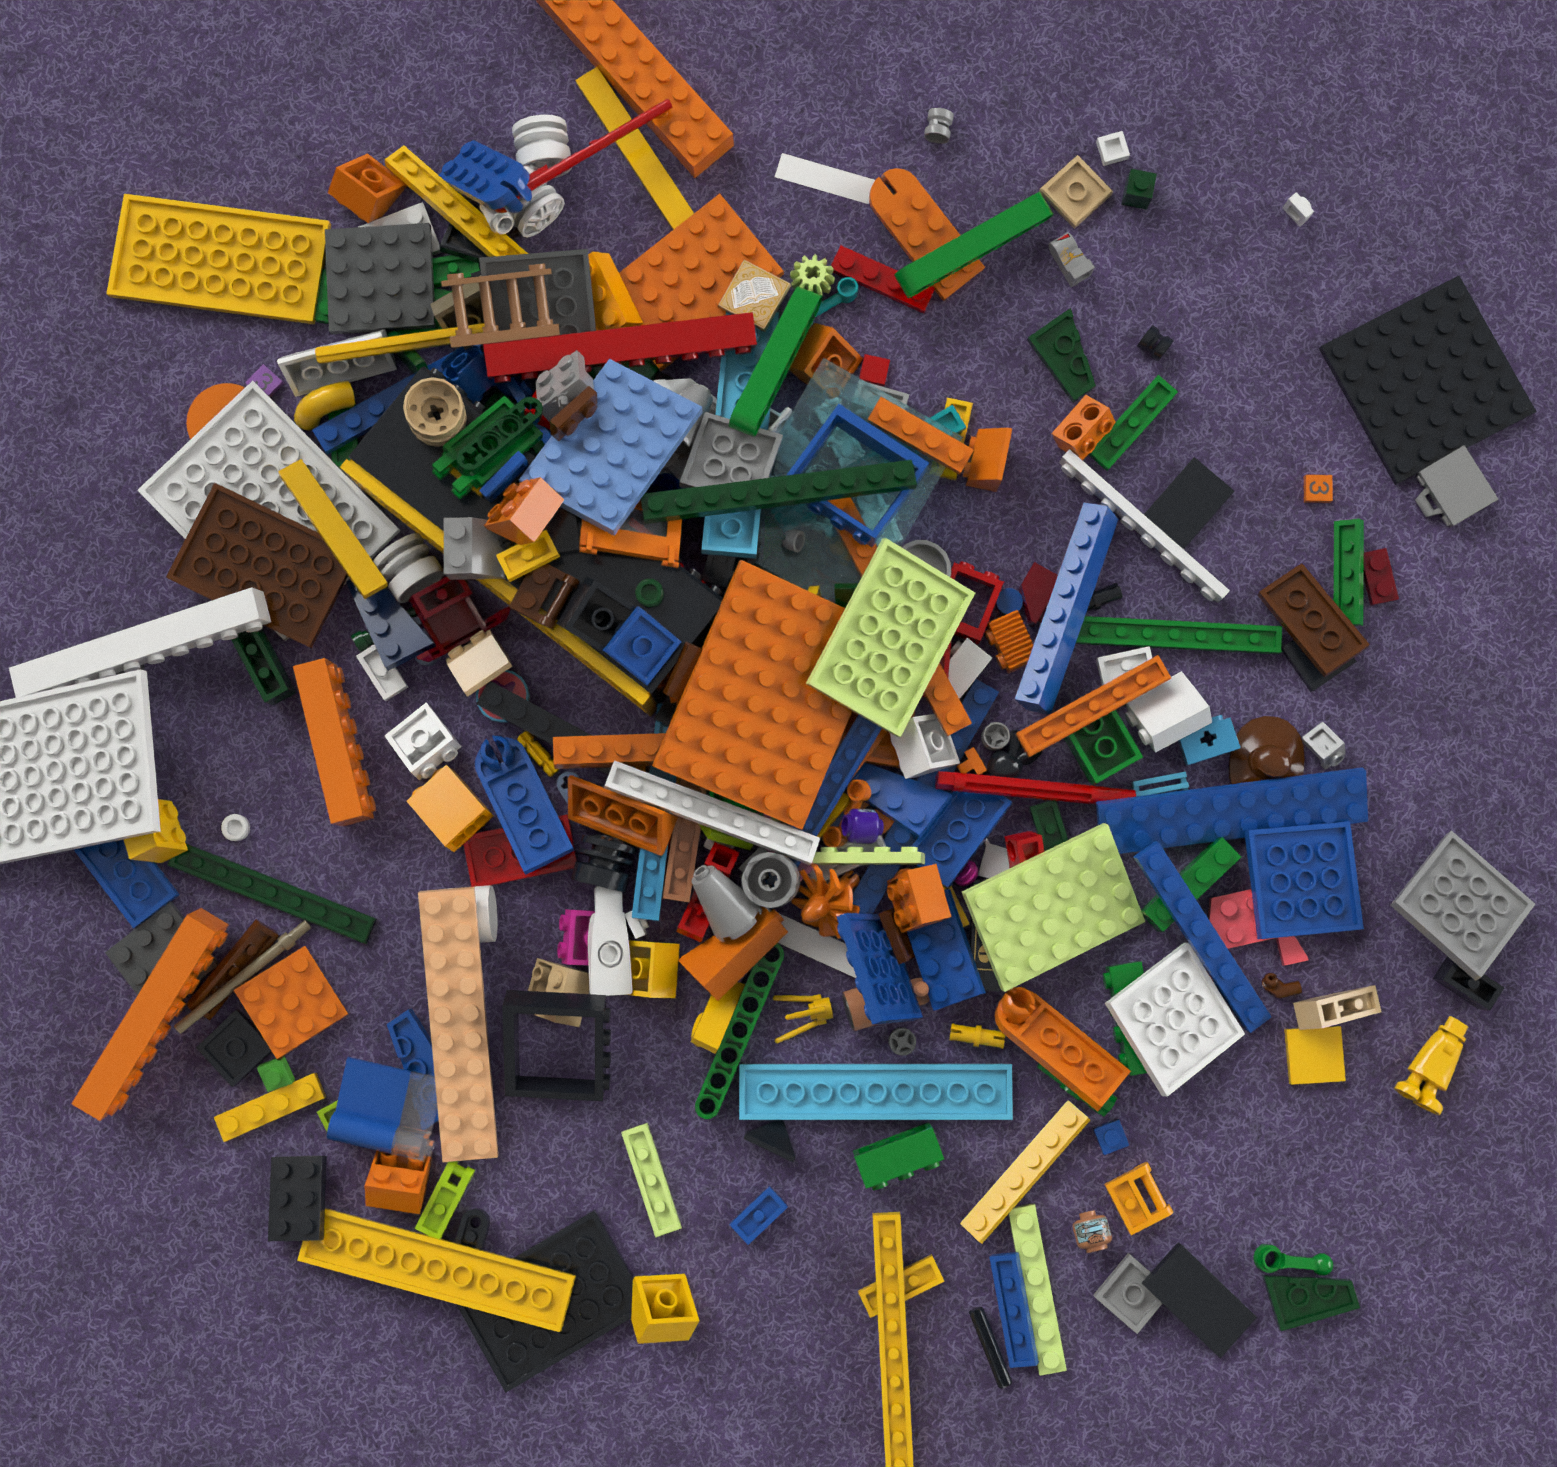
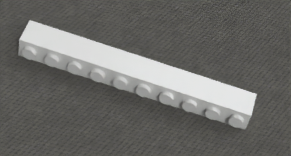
[9,587,271,698]

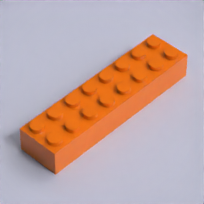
[71,908,229,1121]

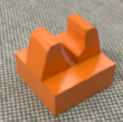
[957,747,987,775]

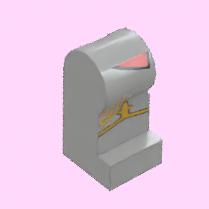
[1048,232,1095,287]

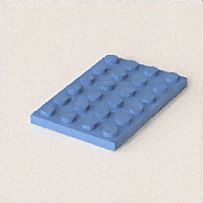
[519,359,703,536]

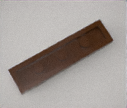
[187,919,279,1020]

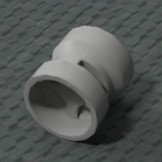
[924,108,954,144]
[981,722,1010,751]

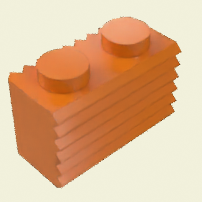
[984,610,1034,674]

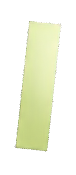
[621,1123,682,1238]

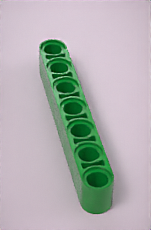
[894,192,1054,298]
[728,286,822,437]
[695,943,784,1119]

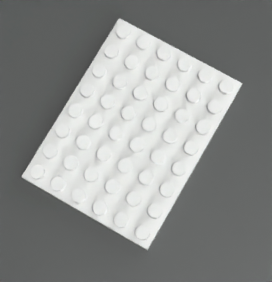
[138,381,401,641]
[0,669,161,864]

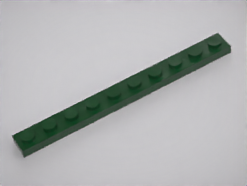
[640,460,917,524]

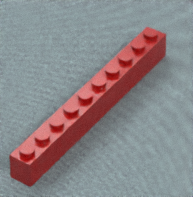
[483,312,757,384]

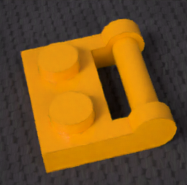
[1104,1162,1173,1235]

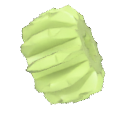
[790,254,835,296]

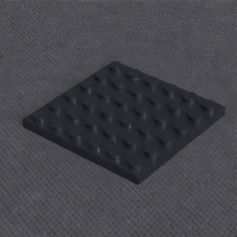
[1319,276,1537,485]

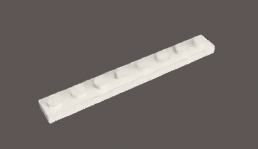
[1059,449,1230,603]
[604,760,820,865]

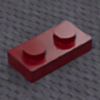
[1363,548,1399,606]

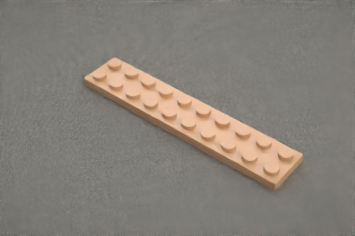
[418,887,498,1162]

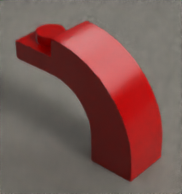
[676,842,740,942]

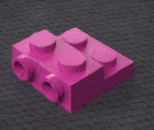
[557,909,595,966]

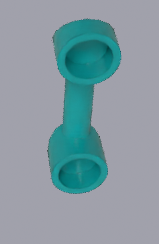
[812,277,858,324]

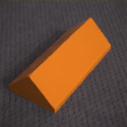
[568,775,678,856]

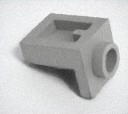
[1302,722,1346,770]

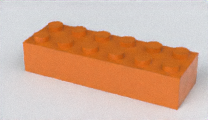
[293,658,376,826]

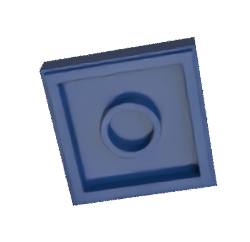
[603,606,682,686]

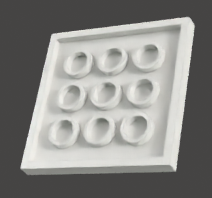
[1105,942,1245,1096]

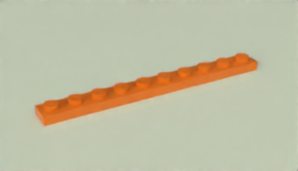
[827,497,972,736]

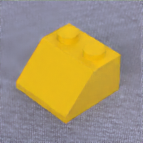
[626,940,680,998]
[631,1274,700,1344]

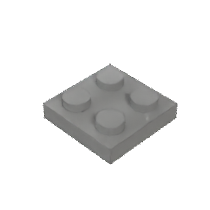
[1093,1253,1162,1334]

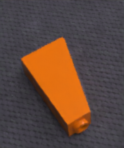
[678,907,788,1001]

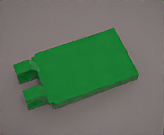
[432,396,543,500]

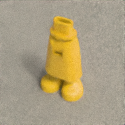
[1394,1016,1468,1115]

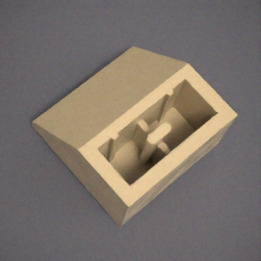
[528,958,589,1027]

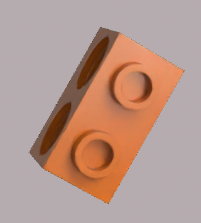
[1051,395,1116,461]

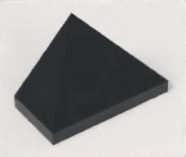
[744,1120,796,1162]

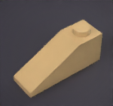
[1293,985,1381,1030]

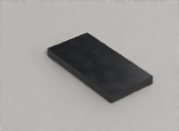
[1142,1242,1257,1359]

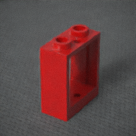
[950,561,1004,644]

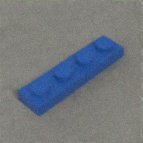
[990,1252,1039,1368]

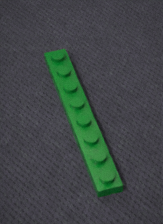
[1075,616,1282,654]

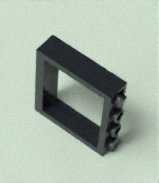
[502,990,611,1101]

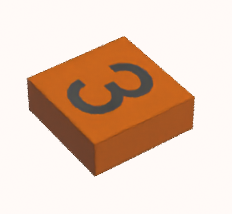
[1304,475,1333,503]

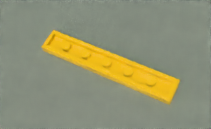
[278,459,388,599]

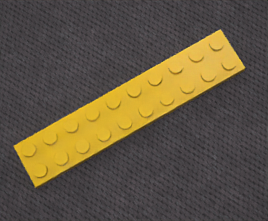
[297,1208,576,1332]

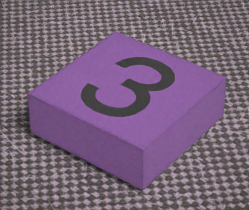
[245,364,284,398]

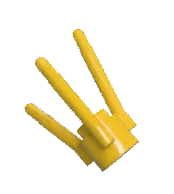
[773,994,833,1044]

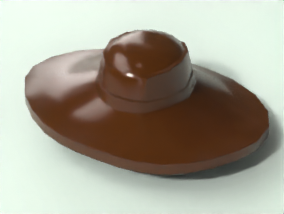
[1228,716,1305,784]

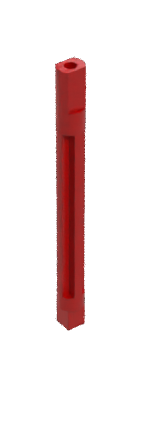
[935,771,1136,805]

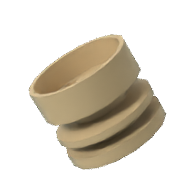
[403,377,467,447]

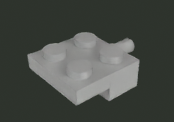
[536,350,594,422]

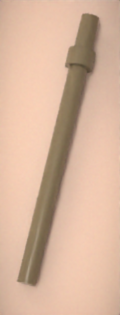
[174,920,312,1034]

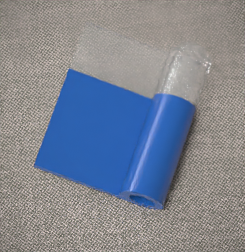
[327,1057,438,1161]

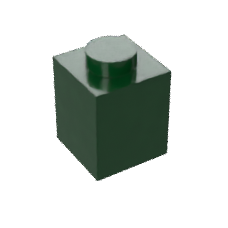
[1121,169,1157,210]

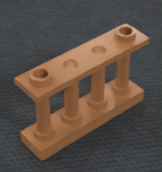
[441,263,560,348]

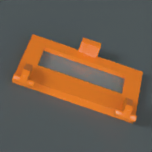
[579,501,682,568]

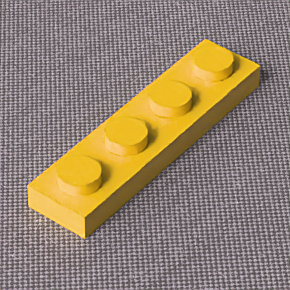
[214,1073,326,1142]

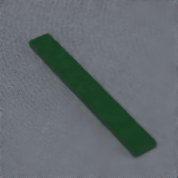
[167,843,377,944]

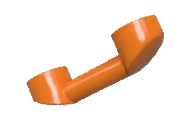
[823,779,871,848]

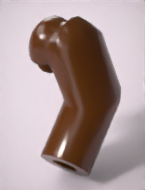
[1262,973,1302,999]

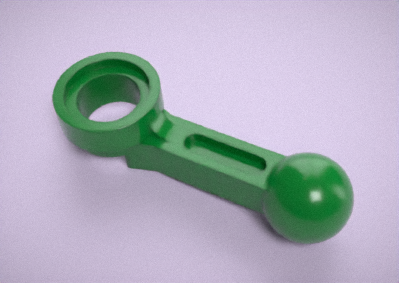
[1254,1244,1333,1276]

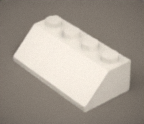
[277,329,397,397]

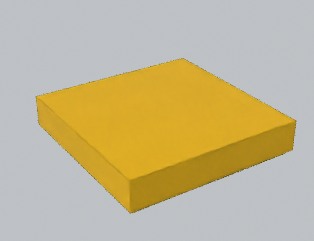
[1284,1026,1346,1085]

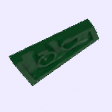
[1027,308,1096,403]
[1262,1275,1360,1331]

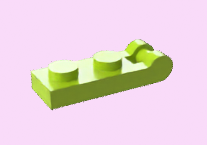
[415,1161,475,1239]

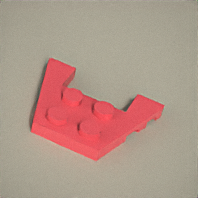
[1204,889,1308,981]

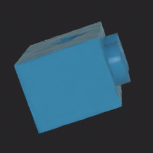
[1178,715,1241,766]

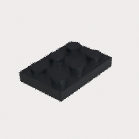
[268,1156,327,1241]

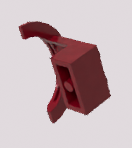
[408,577,511,662]

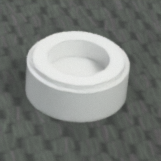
[221,814,250,841]

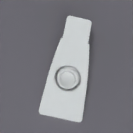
[588,886,633,996]

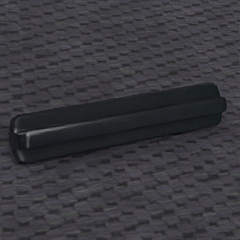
[969,1307,1012,1389]

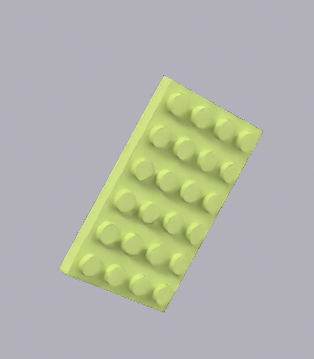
[806,538,975,737]
[962,823,1145,992]

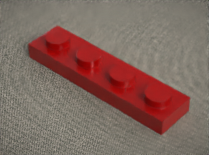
[831,245,935,314]

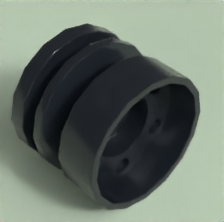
[571,834,637,893]

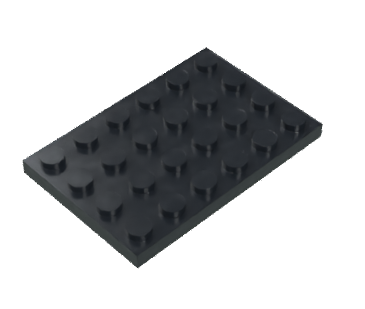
[456,1209,634,1393]

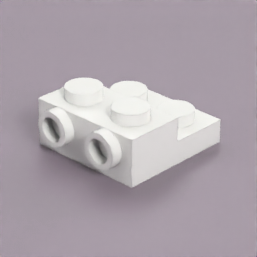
[385,703,461,780]

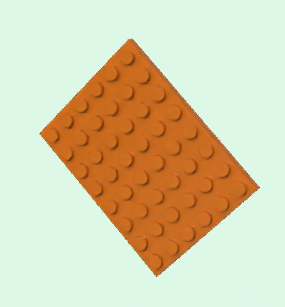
[652,560,852,830]

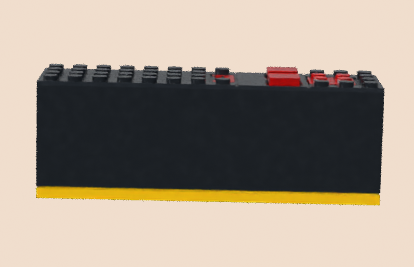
[340,366,725,717]

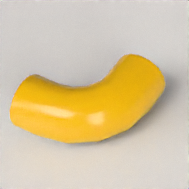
[294,381,355,430]

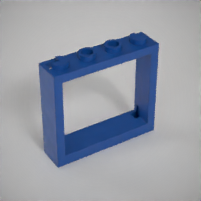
[786,404,929,547]

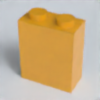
[407,765,494,852]

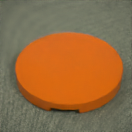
[186,383,245,439]

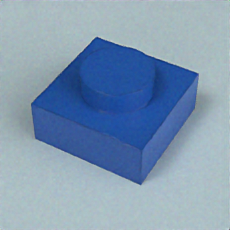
[1092,1119,1130,1155]

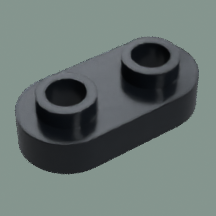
[455,1208,490,1250]

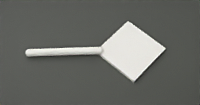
[978,838,1009,879]

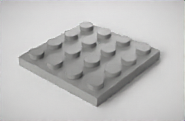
[1390,831,1535,981]

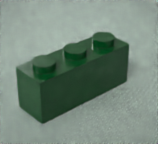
[231,628,297,705]

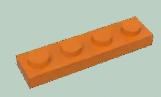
[867,397,974,475]

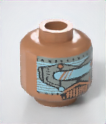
[1073,1210,1112,1253]

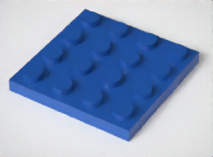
[1244,821,1364,939]
[837,913,923,1025]

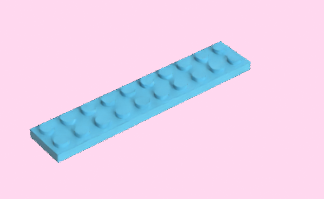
[702,312,779,559]
[739,1064,1013,1120]

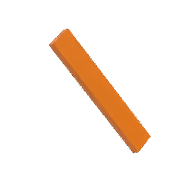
[1016,655,1172,757]

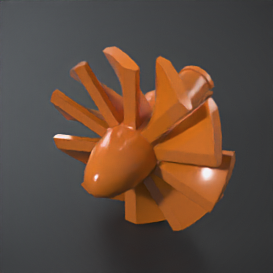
[791,863,860,939]

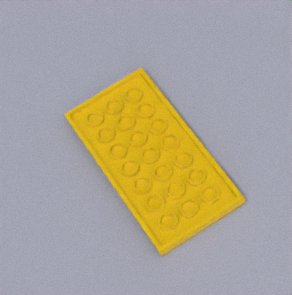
[106,194,332,324]

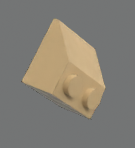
[446,629,512,697]

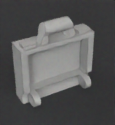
[1415,445,1498,528]

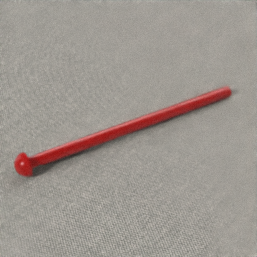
[495,99,673,213]

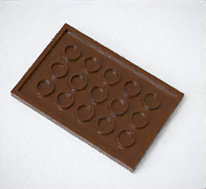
[166,482,348,648]

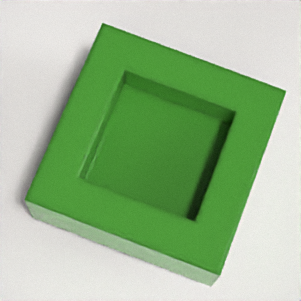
[257,1056,295,1092]

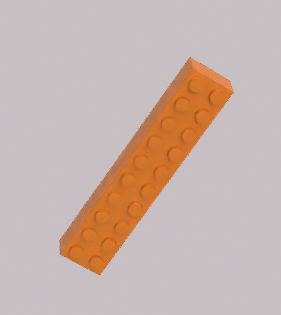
[535,0,734,178]

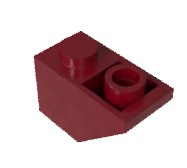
[1018,562,1058,627]

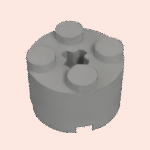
[742,852,800,908]

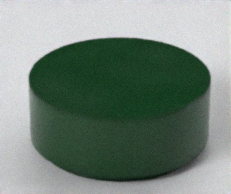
[635,579,664,608]

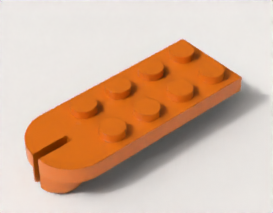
[869,168,985,301]
[994,987,1131,1112]

